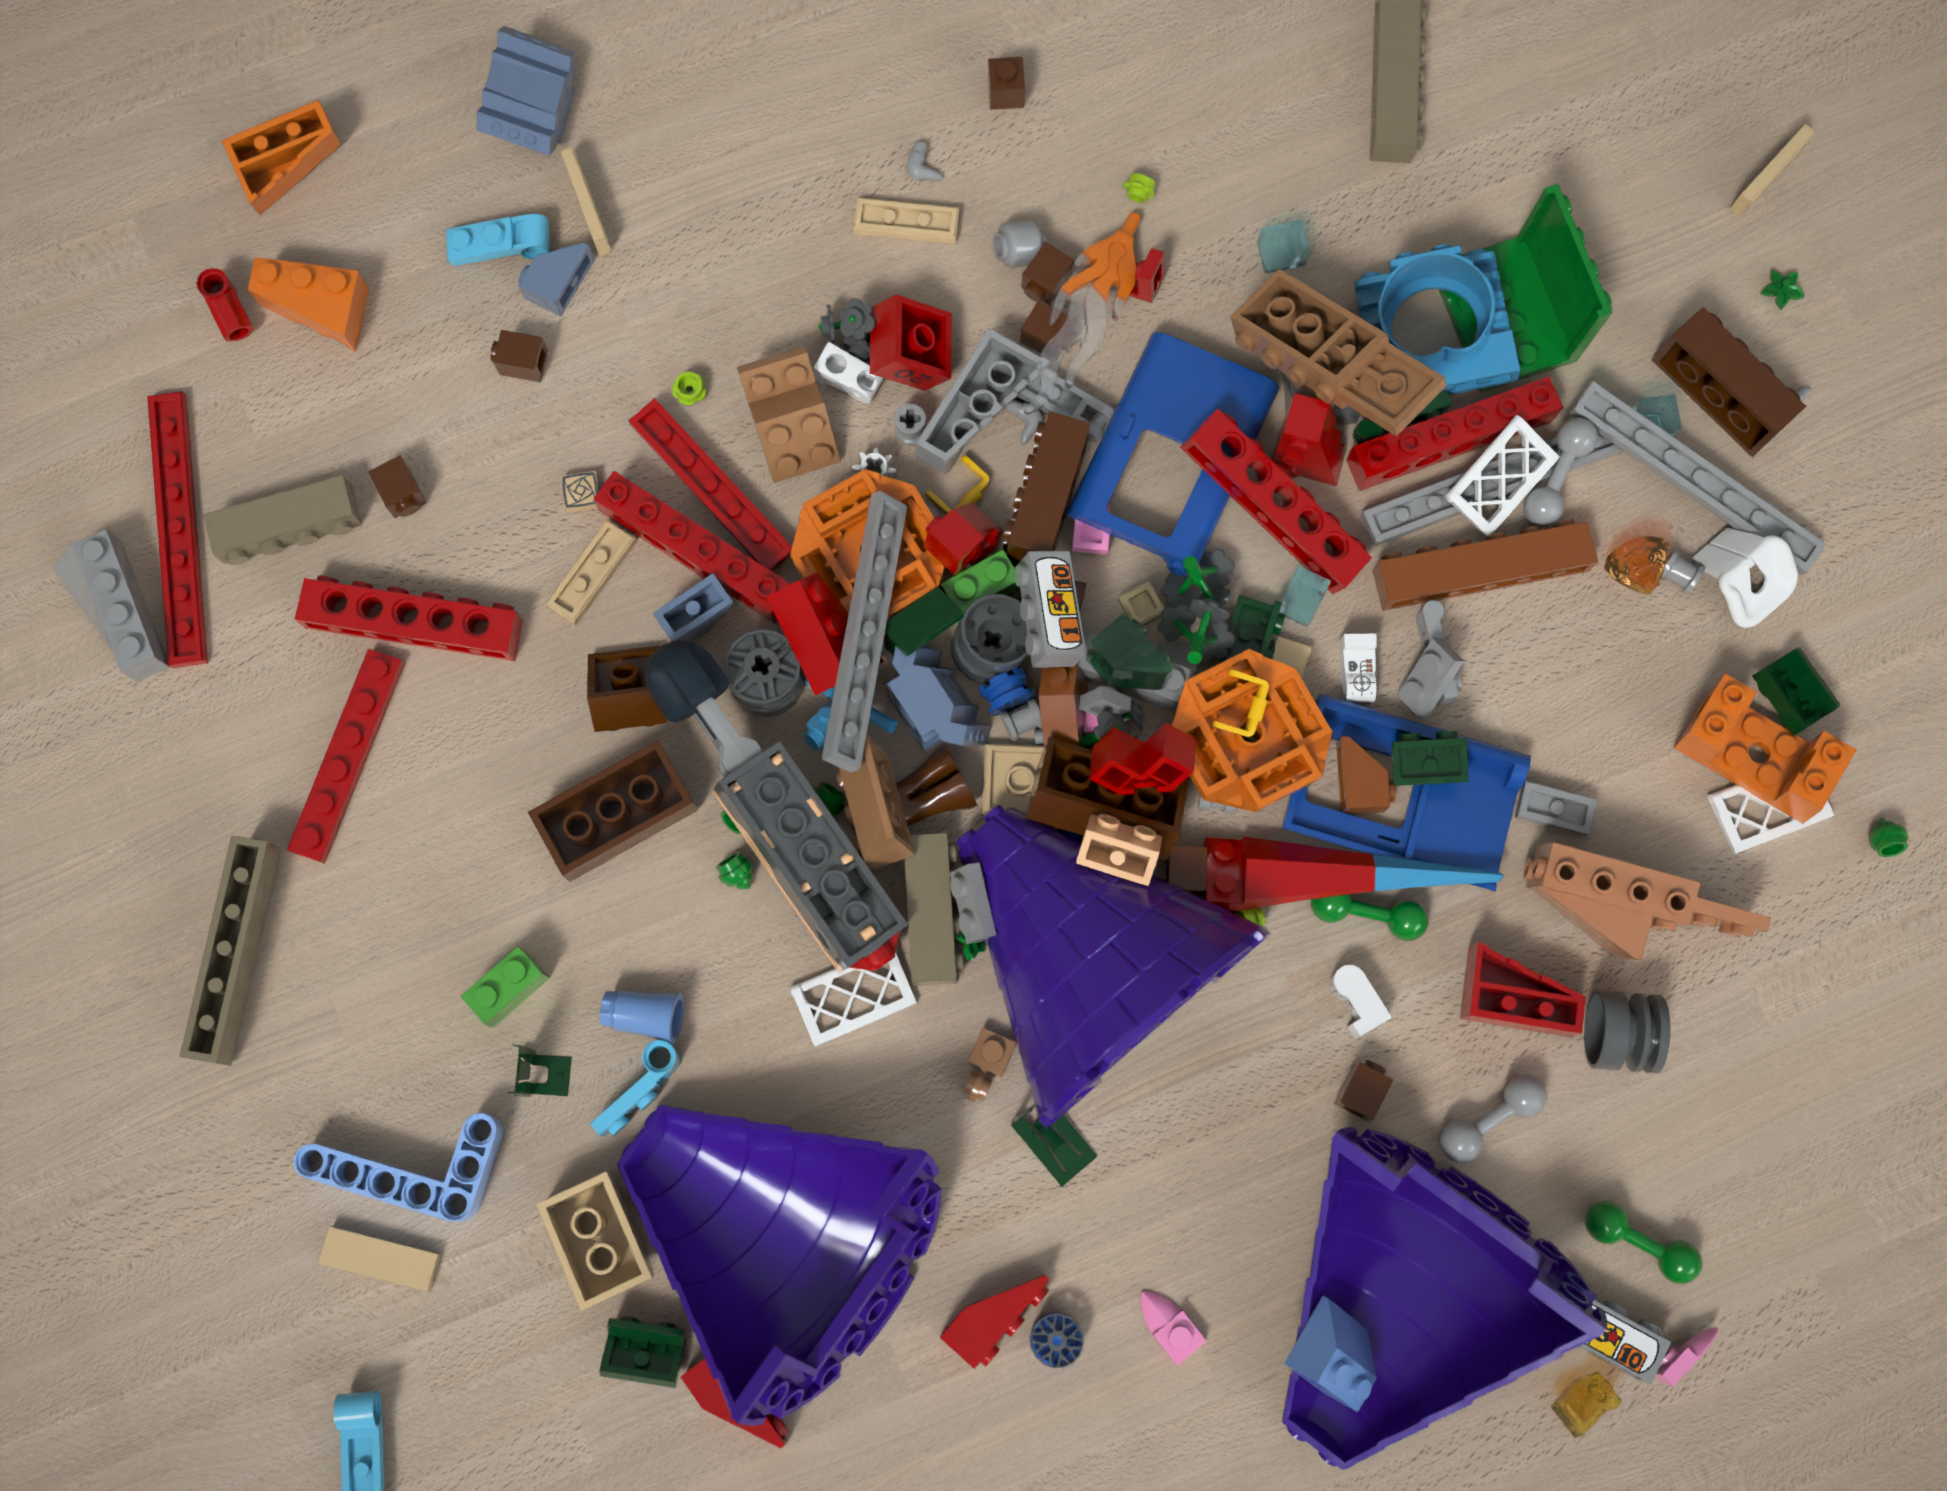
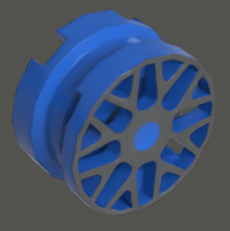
[979,667,1036,716]
[1030,1312,1084,1368]

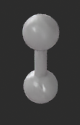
[1523,417,1598,527]
[1440,1075,1547,1163]

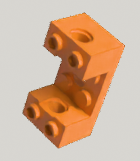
[1674,673,1857,824]

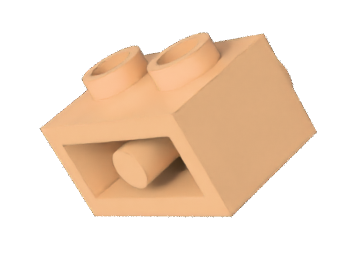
[1076,814,1162,886]

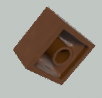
[587,645,667,732]

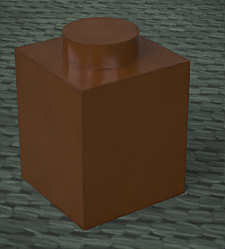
[988,57,1025,110]
[1021,242,1074,306]
[1020,300,1077,361]
[490,330,548,382]
[368,456,427,518]
[1166,846,1207,896]
[1334,1060,1393,1121]

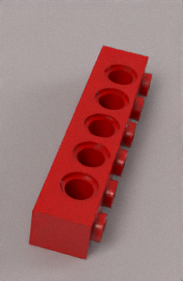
[1346,376,1563,492]
[1180,408,1372,594]
[593,471,791,624]
[295,575,523,661]

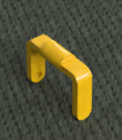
[925,454,989,515]
[1212,669,1269,737]

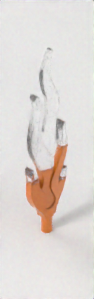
[1023,212,1141,415]

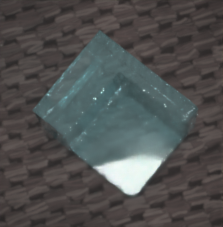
[1257,220,1310,273]
[1633,395,1681,437]
[1279,566,1331,626]

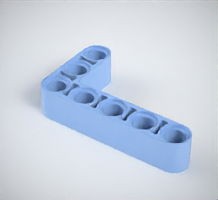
[294,1113,504,1222]

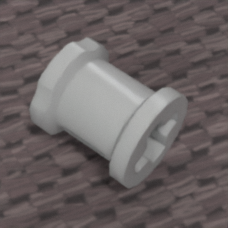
[894,404,926,446]
[1656,549,1706,595]
[1000,698,1042,741]

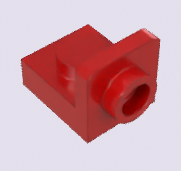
[1129,248,1165,303]

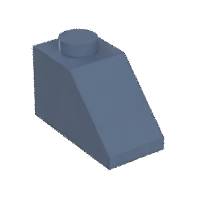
[518,242,595,317]
[653,573,734,642]

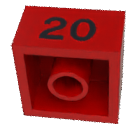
[870,294,952,391]

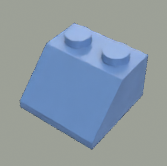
[1284,1296,1377,1412]

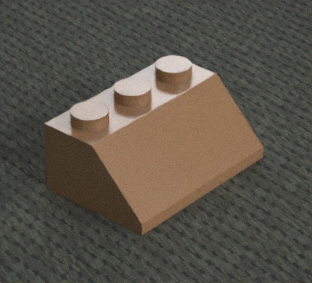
[836,734,915,869]

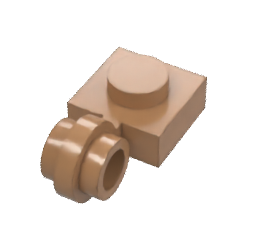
[963,1027,1017,1102]

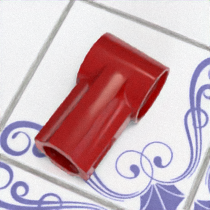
[196,268,254,342]

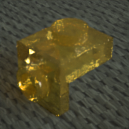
[1550,1371,1622,1438]

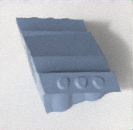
[477,26,576,156]
[886,645,991,752]

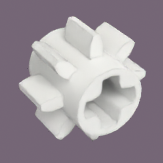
[852,448,897,478]

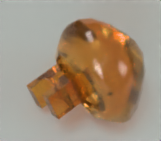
[1604,535,1670,595]

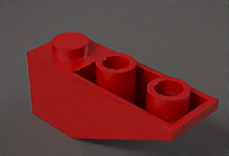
[940,1275,1050,1369]
[680,1358,789,1449]

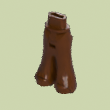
[851,745,978,837]

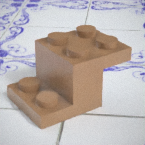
[737,346,841,483]

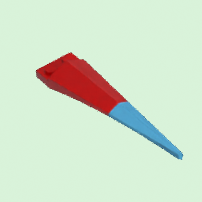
[1203,836,1504,911]

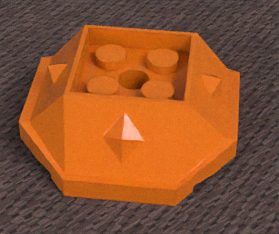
[790,469,945,621]
[1171,649,1332,812]

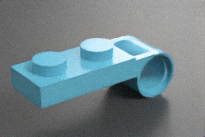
[446,214,551,266]
[590,1040,681,1136]
[334,1391,385,1491]

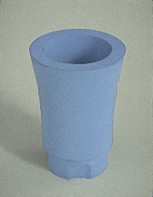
[599,990,684,1044]

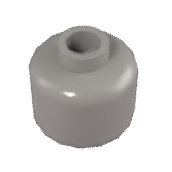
[993,219,1047,268]

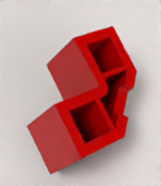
[924,503,1003,575]
[1089,723,1196,795]

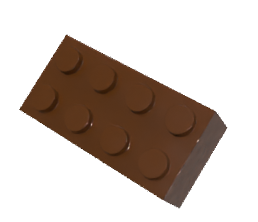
[1652,307,1807,457]
[1002,411,1091,567]
[1026,737,1189,861]
[528,740,698,882]

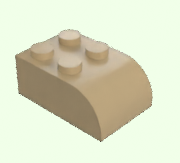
[536,1171,654,1312]

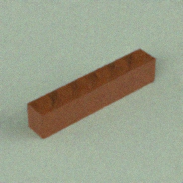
[1373,519,1598,611]

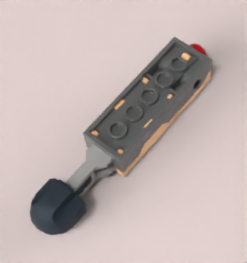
[645,640,908,973]

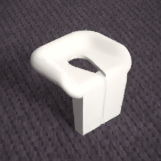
[1692,528,1798,628]

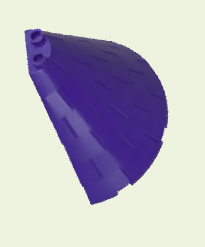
[956,805,1271,1130]
[617,1105,942,1426]
[1282,1127,1607,1470]

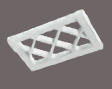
[1445,415,1560,537]
[1708,785,1835,854]
[790,950,917,1047]

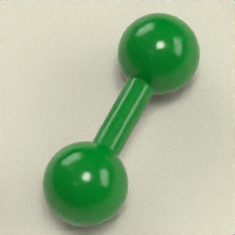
[1310,894,1429,941]
[1585,1201,1702,1284]

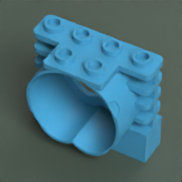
[1354,244,1520,395]

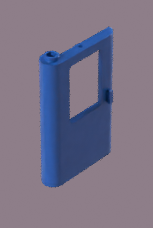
[1065,332,1279,576]
[1282,693,1531,892]

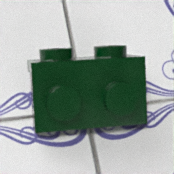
[1217,595,1285,665]
[1752,647,1840,736]
[1391,731,1469,786]
[599,1316,685,1388]

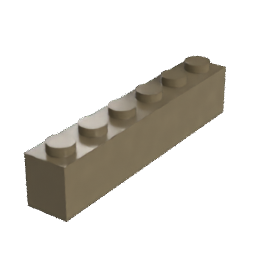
[1370,0,1427,163]
[179,835,281,1066]

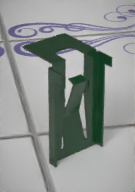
[508,1045,572,1097]
[1011,1103,1097,1187]

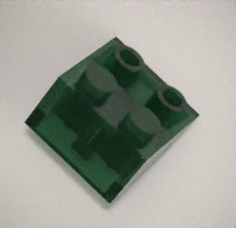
[1086,614,1173,690]

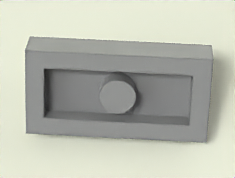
[1397,638,1464,717]
[1515,781,1597,837]
[950,862,996,945]

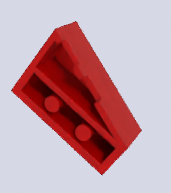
[1271,393,1347,486]
[766,572,884,696]
[1460,941,1586,1037]

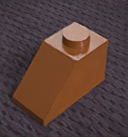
[1039,663,1088,747]
[1336,736,1395,814]

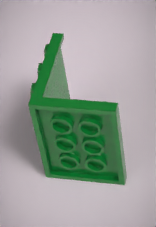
[1438,184,1613,393]

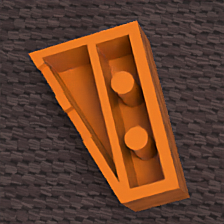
[221,100,341,215]
[248,257,369,352]

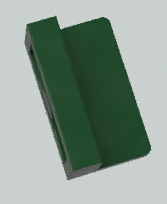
[883,586,963,656]

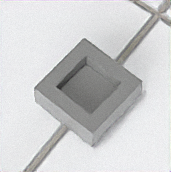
[1079,685,1131,717]

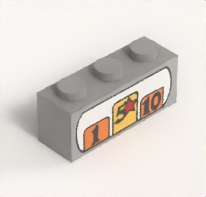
[1015,551,1087,668]
[1578,1300,1671,1384]

